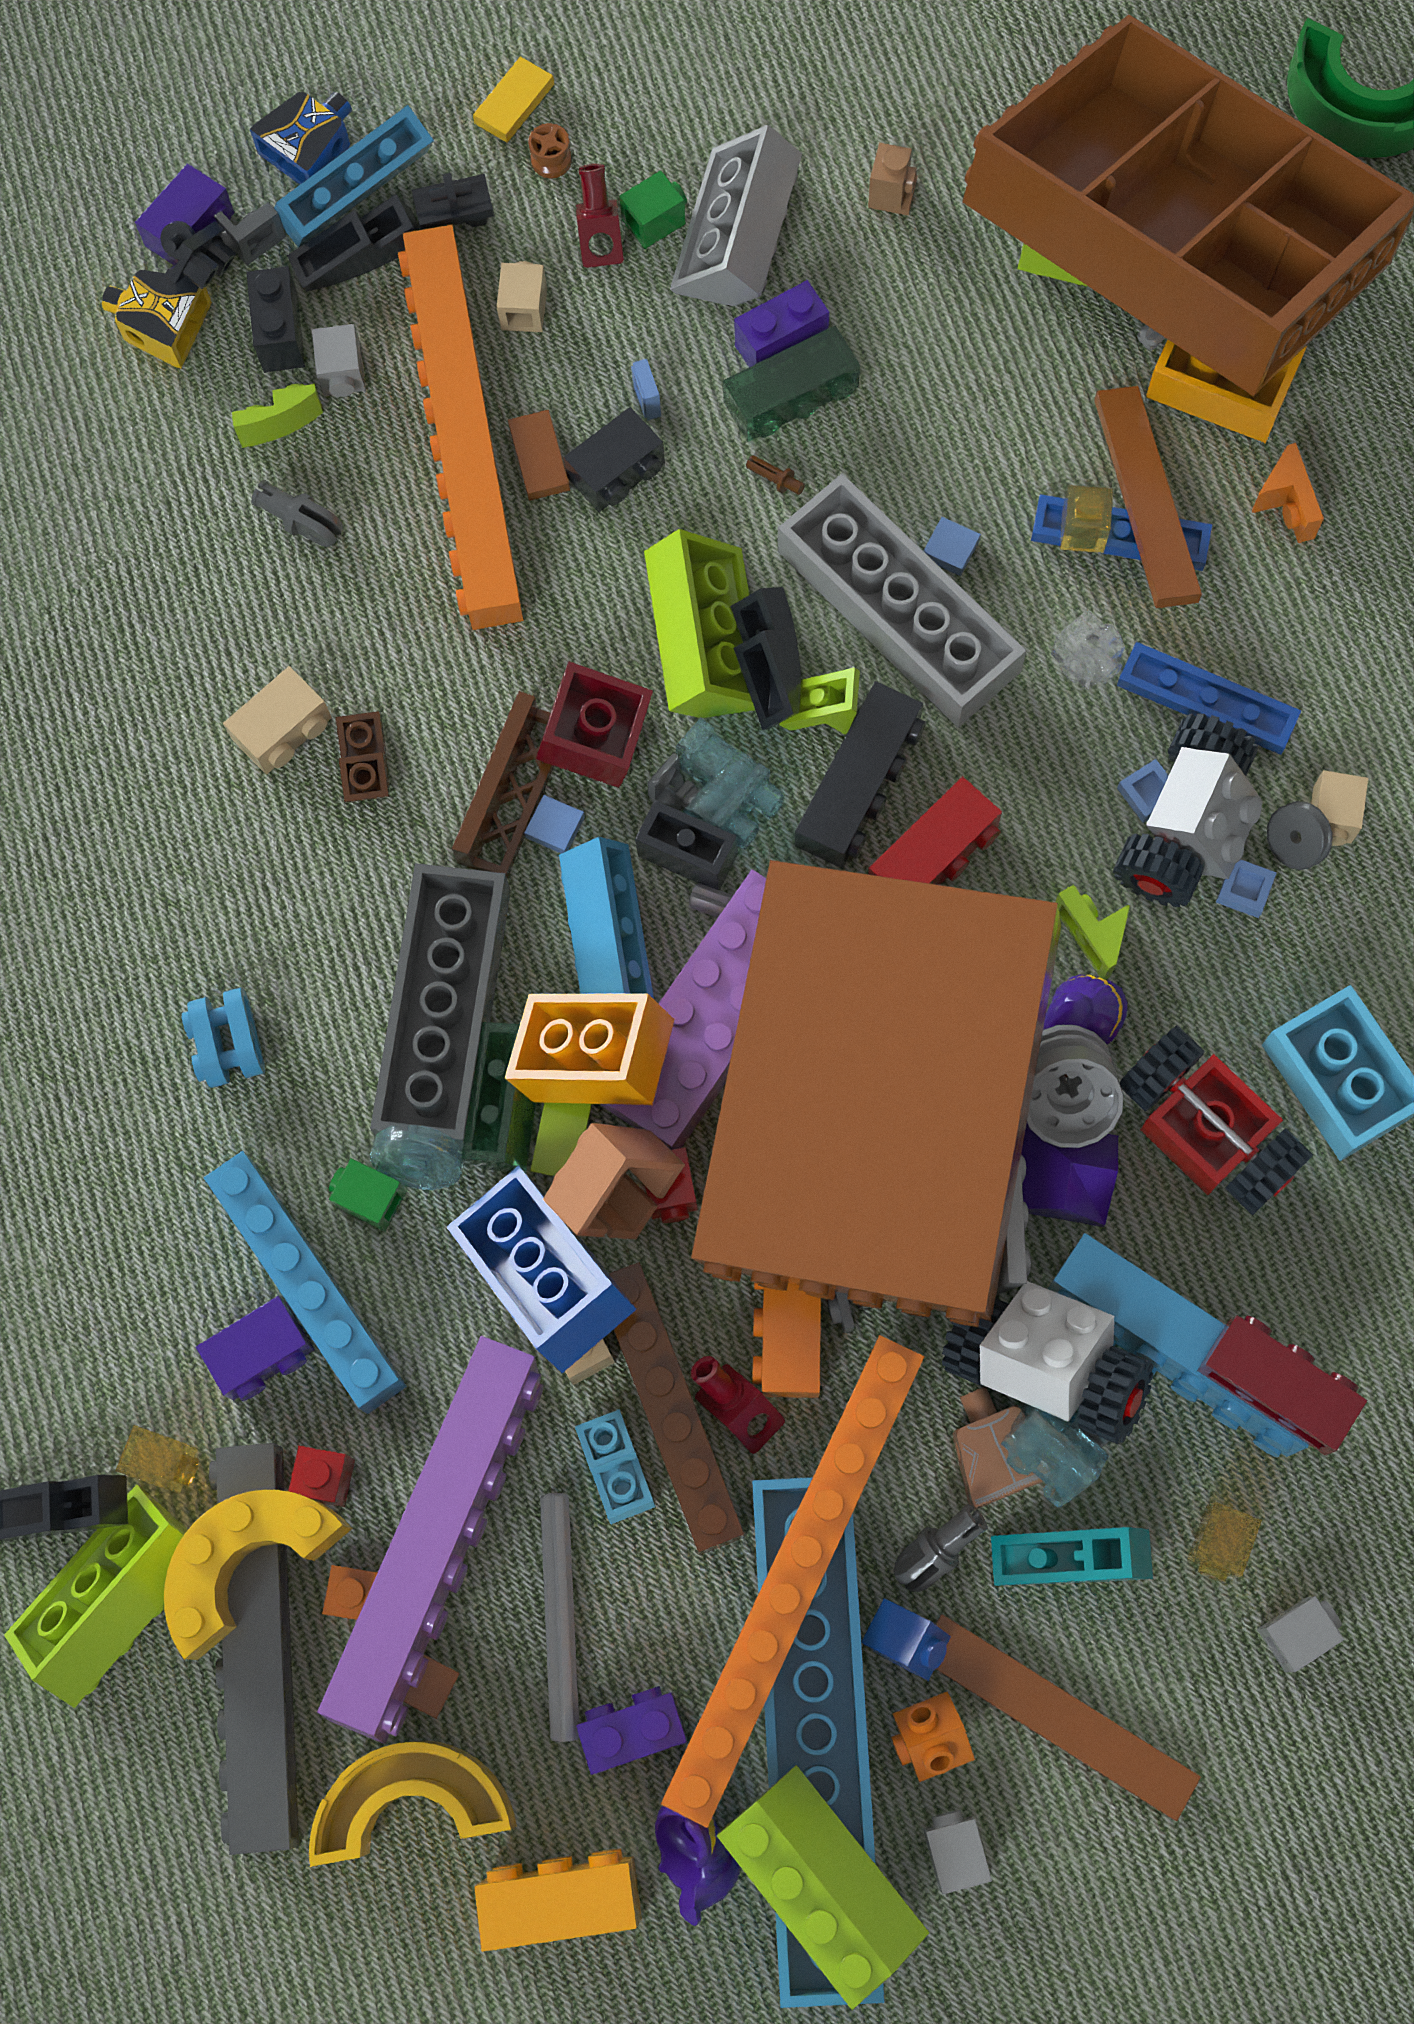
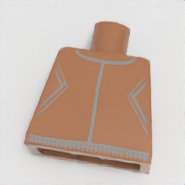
[952,1387,1061,1510]

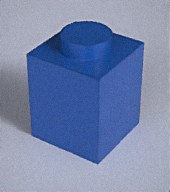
[861,1598,951,1681]

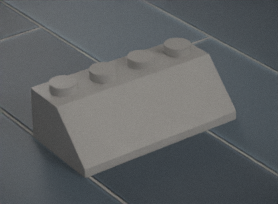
[670,125,802,306]

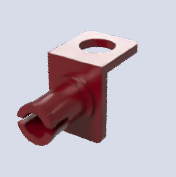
[576,164,624,268]
[691,1356,785,1454]

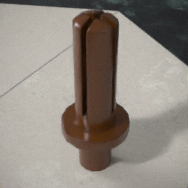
[746,455,805,495]

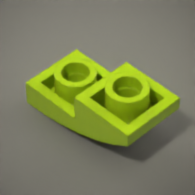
[232,384,323,448]
[531,1103,592,1176]

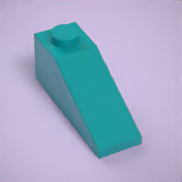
[991,1527,1153,1586]

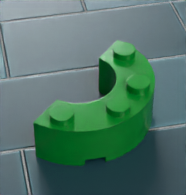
[1287,18,1414,158]

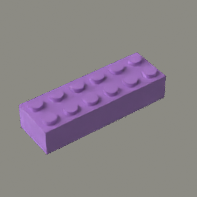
[600,869,766,1150]

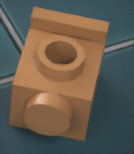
[868,142,918,215]

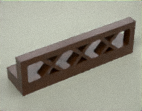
[452,691,554,879]

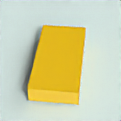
[473,56,555,143]

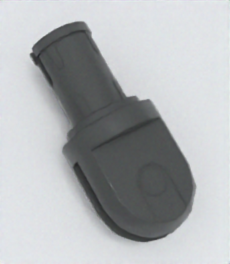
[251,480,343,547]
[894,1504,988,1592]

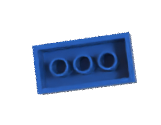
[447,1165,637,1373]

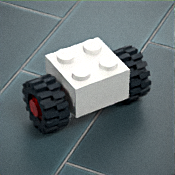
[942,1281,1153,1444]

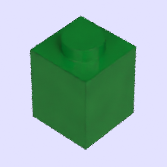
[619,170,687,249]
[328,1158,407,1232]

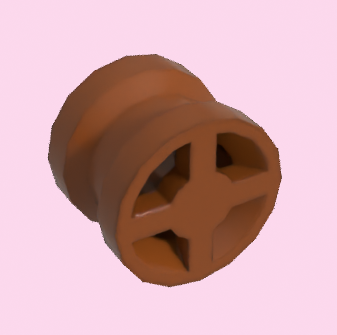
[528,123,572,179]

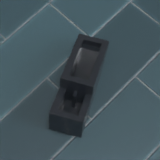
[287,194,421,292]
[730,587,801,730]
[0,1475,128,1541]

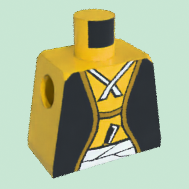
[102,270,212,369]

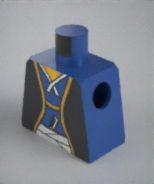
[250,92,352,185]

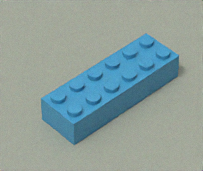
[1047,1233,1309,1458]

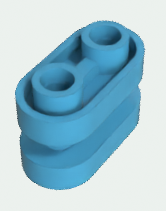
[182,987,265,1088]

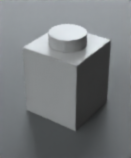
[312,324,366,397]
[1257,1596,1344,1672]
[923,1810,992,1894]

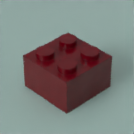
[536,661,653,788]

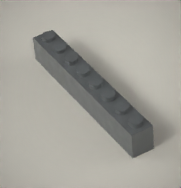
[209,1443,299,1855]

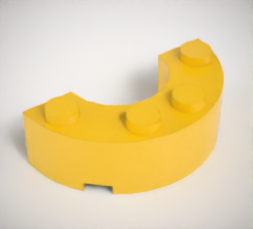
[164,1490,353,1660]
[309,1741,517,1867]

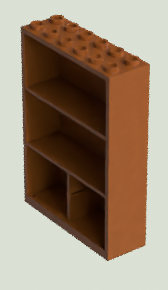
[962,14,1414,397]
[691,860,1061,1327]

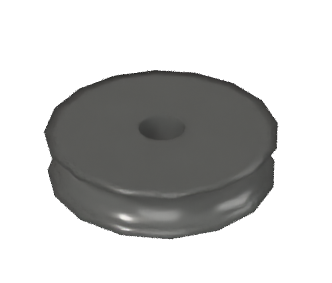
[1267,801,1333,870]

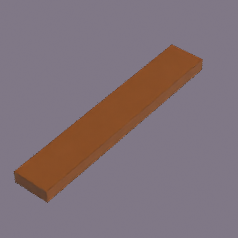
[1094,386,1202,608]
[935,1614,1201,1821]

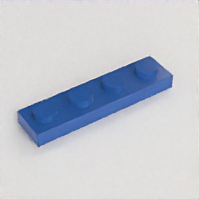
[1031,494,1212,571]
[1117,642,1301,755]

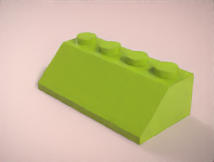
[644,529,755,718]
[4,1484,188,1708]
[717,1765,929,2010]

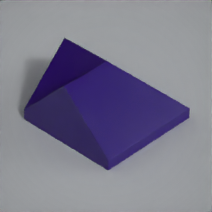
[1021,1122,1119,1227]

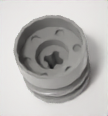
[1027,1025,1123,1148]

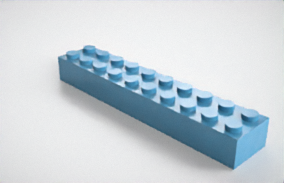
[752,1477,884,2008]

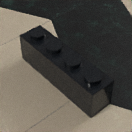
[795,681,926,869]

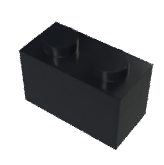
[246,266,305,373]
[564,407,665,513]
[635,800,738,890]

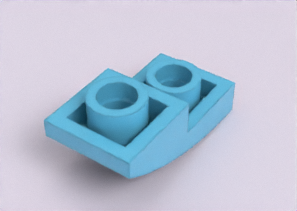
[575,1409,656,1524]

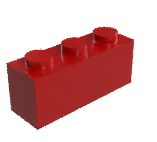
[868,776,1002,885]

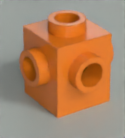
[891,1691,975,1782]

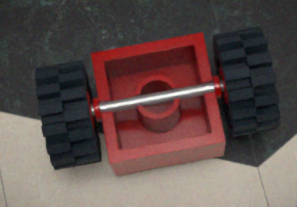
[1120,1025,1313,1216]

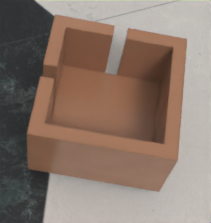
[543,1123,685,1239]

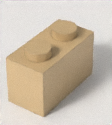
[223,666,332,775]

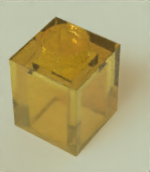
[1060,485,1113,553]
[115,1425,199,1494]
[1187,1501,1262,1583]

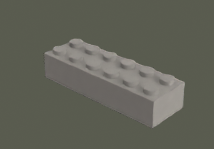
[778,474,1027,728]

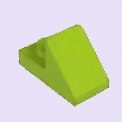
[779,668,860,734]
[1055,884,1130,980]

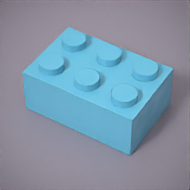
[1262,985,1414,1161]

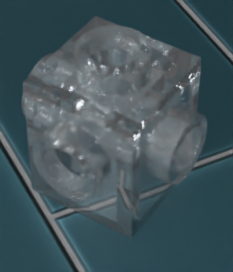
[1051,609,1125,691]

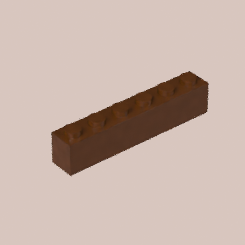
[609,1262,745,1555]

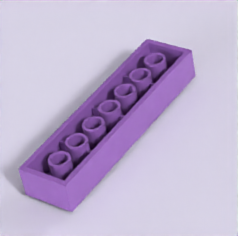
[317,1336,544,1744]

